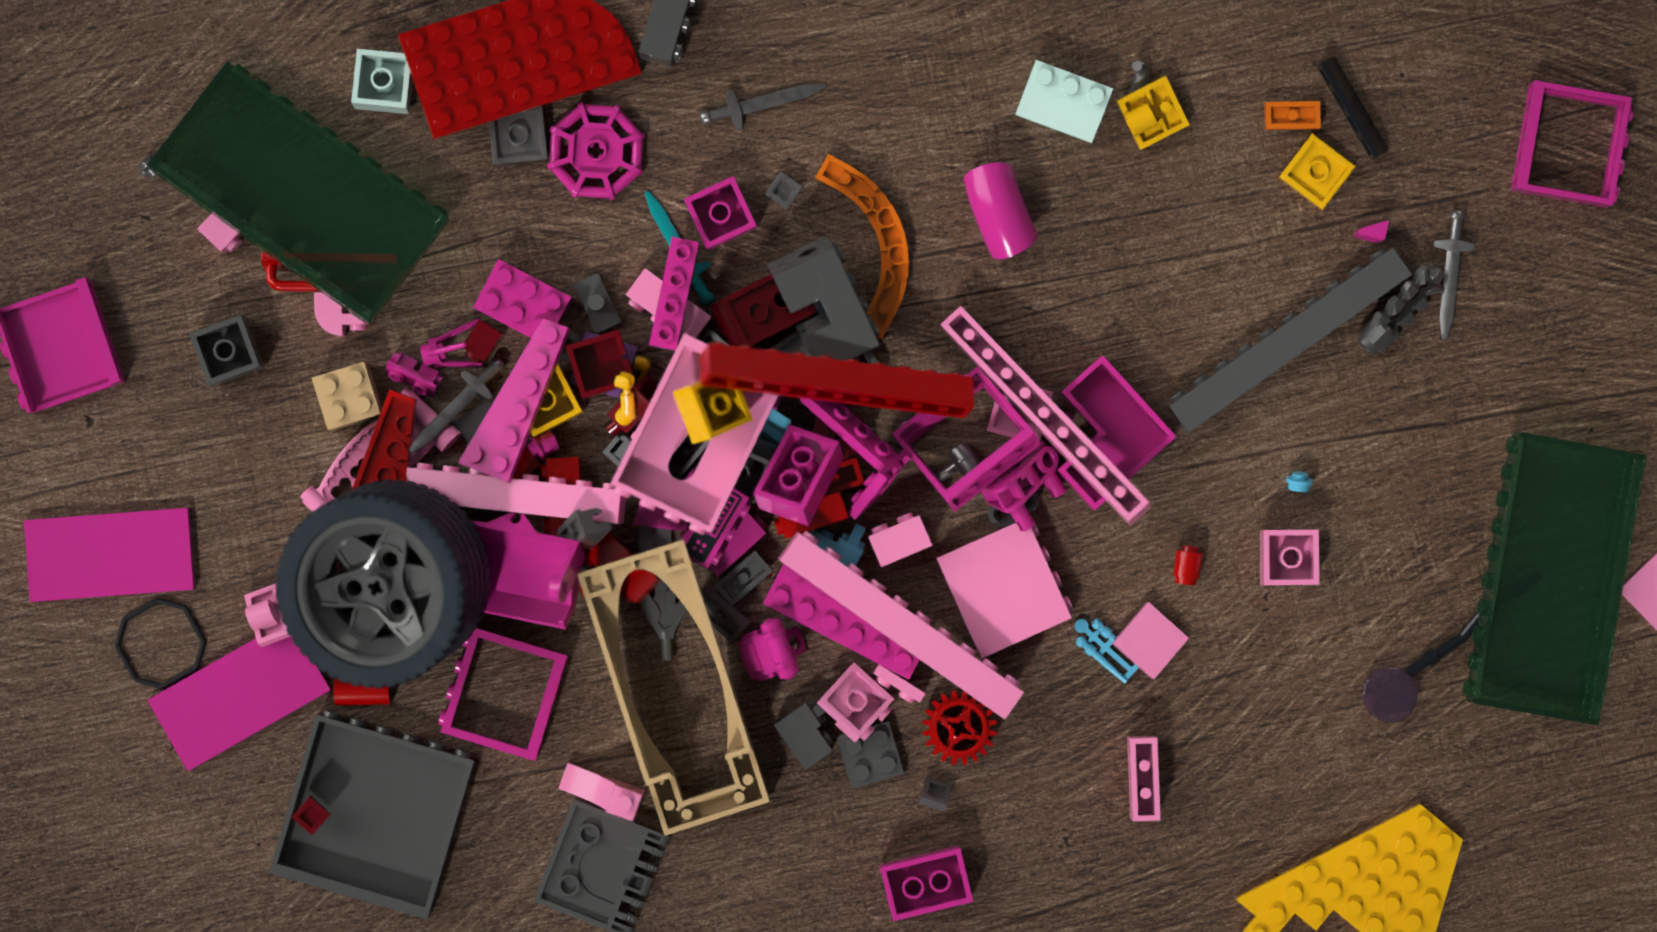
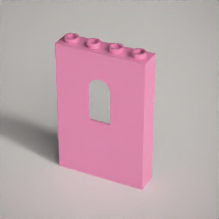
[611,333,778,535]

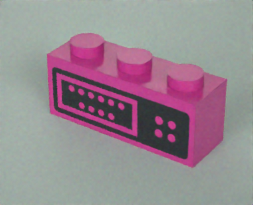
[685,486,752,569]

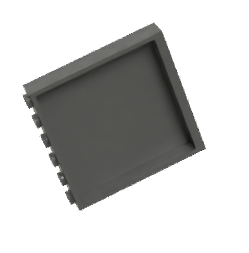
[269,710,477,919]

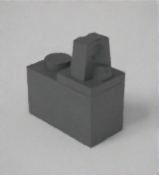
[774,700,834,770]

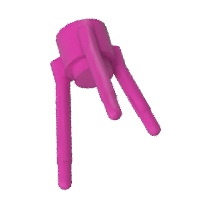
[420,319,483,369]

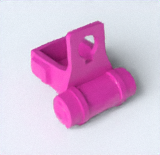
[737,618,807,681]

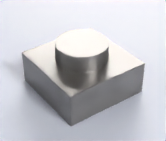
[765,171,803,210]

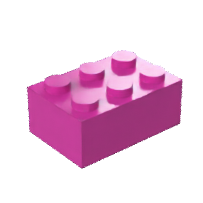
[473,259,574,338]
[754,425,844,526]
[879,845,973,921]

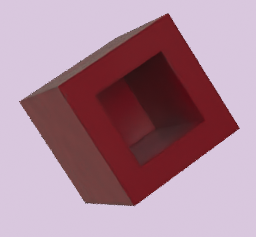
[464,319,505,364]

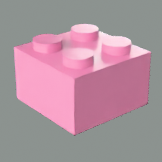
[868,512,932,567]
[1260,530,1319,585]

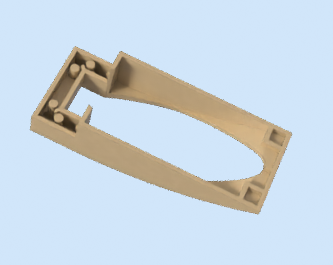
[578,539,770,836]

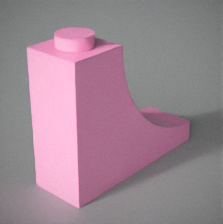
[558,762,645,821]

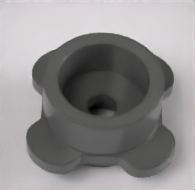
[139,153,164,179]

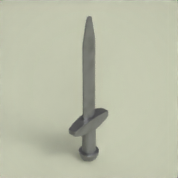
[700,84,826,130]
[1434,210,1475,340]
[409,358,505,453]

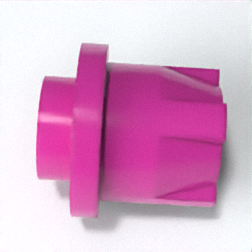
[527,430,560,461]

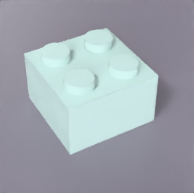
[351,49,413,114]

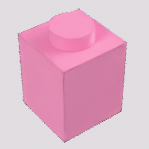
[197,209,244,253]

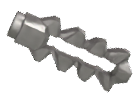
[1357,265,1444,356]

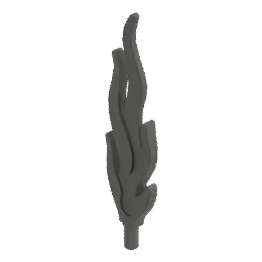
[638,526,687,661]

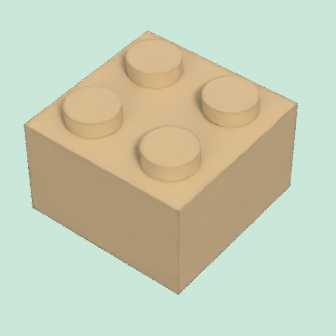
[312,362,382,431]

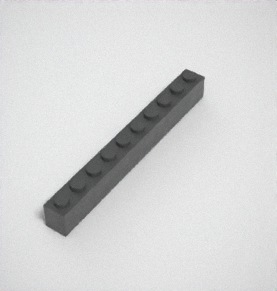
[1167,248,1412,434]

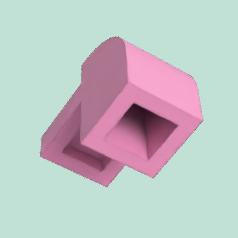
[314,292,373,337]

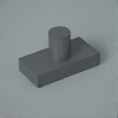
[573,273,622,334]

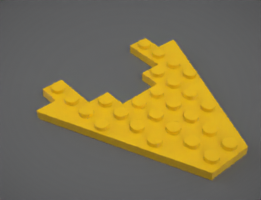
[1236,804,1463,932]

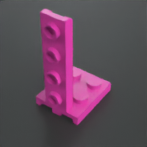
[800,398,912,520]

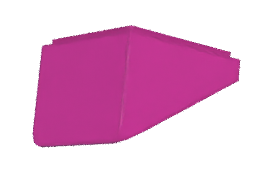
[1354,220,1389,244]

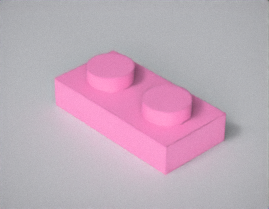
[873,664,926,704]

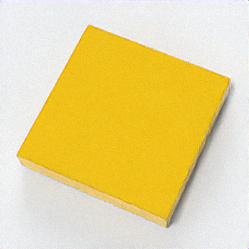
[1278,133,1356,210]

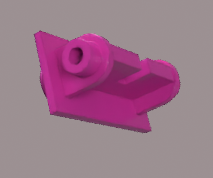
[385,352,443,398]

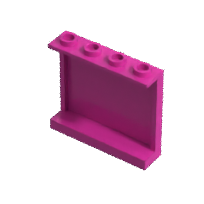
[0,277,126,414]

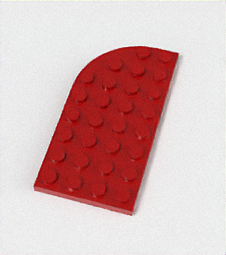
[398,0,642,140]

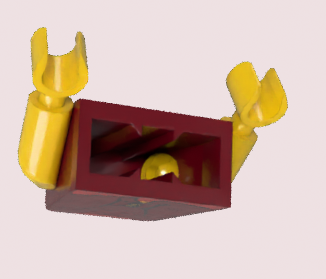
[605,355,659,436]

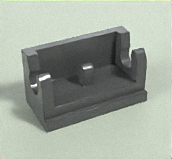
[556,508,612,551]

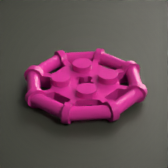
[547,102,646,201]

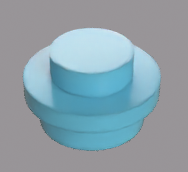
[1286,471,1314,492]

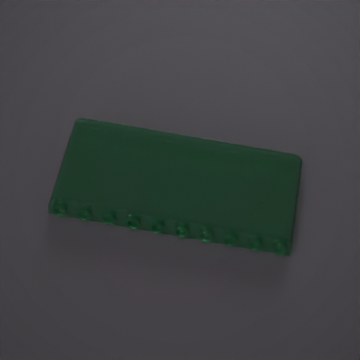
[147,61,449,326]
[1462,432,1646,726]

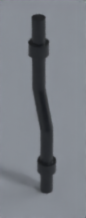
[1405,570,1543,677]

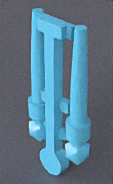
[1074,618,1139,684]

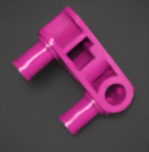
[981,441,1066,532]

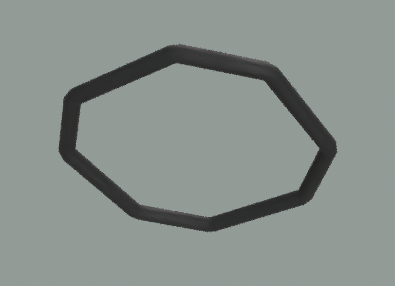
[115,598,206,689]

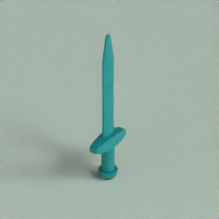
[645,191,714,306]

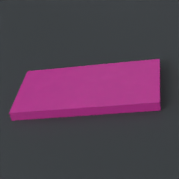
[24,508,195,602]
[147,637,332,771]

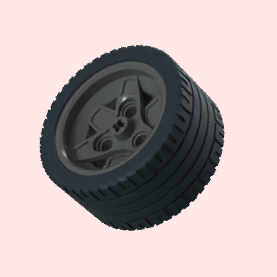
[276,479,491,688]

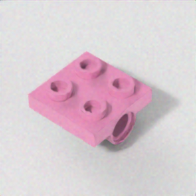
[244,583,291,647]

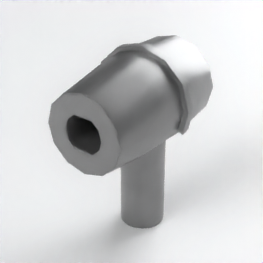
[935,442,980,482]

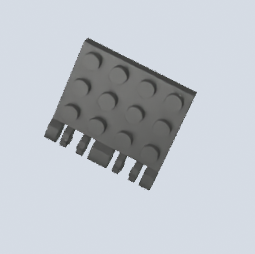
[533,798,671,932]

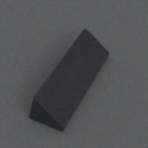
[1317,57,1388,160]

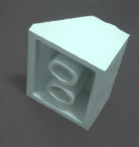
[1015,60,1113,144]

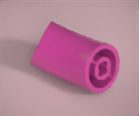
[963,162,1038,260]

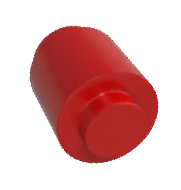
[1173,545,1203,585]

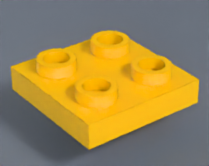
[1116,76,1189,150]

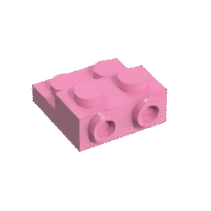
[817,662,894,743]

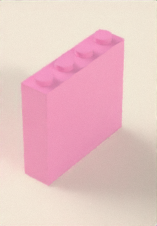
[936,522,1073,659]

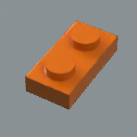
[1264,101,1321,130]

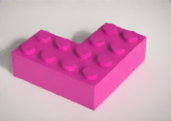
[1056,355,1177,511]

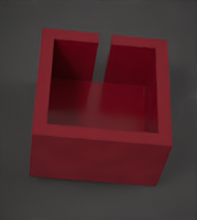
[566,330,636,400]

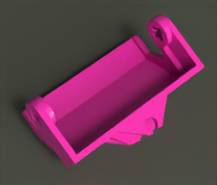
[422,512,585,629]

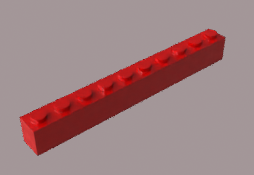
[700,342,974,418]

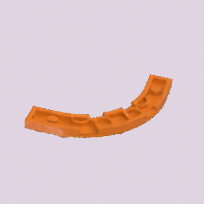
[815,154,909,340]

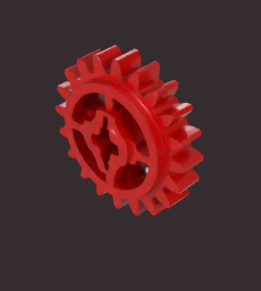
[922,690,997,765]

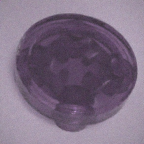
[1362,667,1418,722]

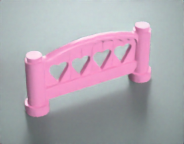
[300,388,461,538]

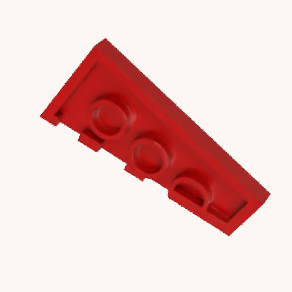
[352,389,417,489]

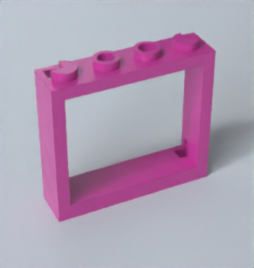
[1510,80,1634,208]
[892,366,1041,512]
[438,627,569,761]

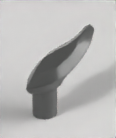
[1130,61,1149,93]

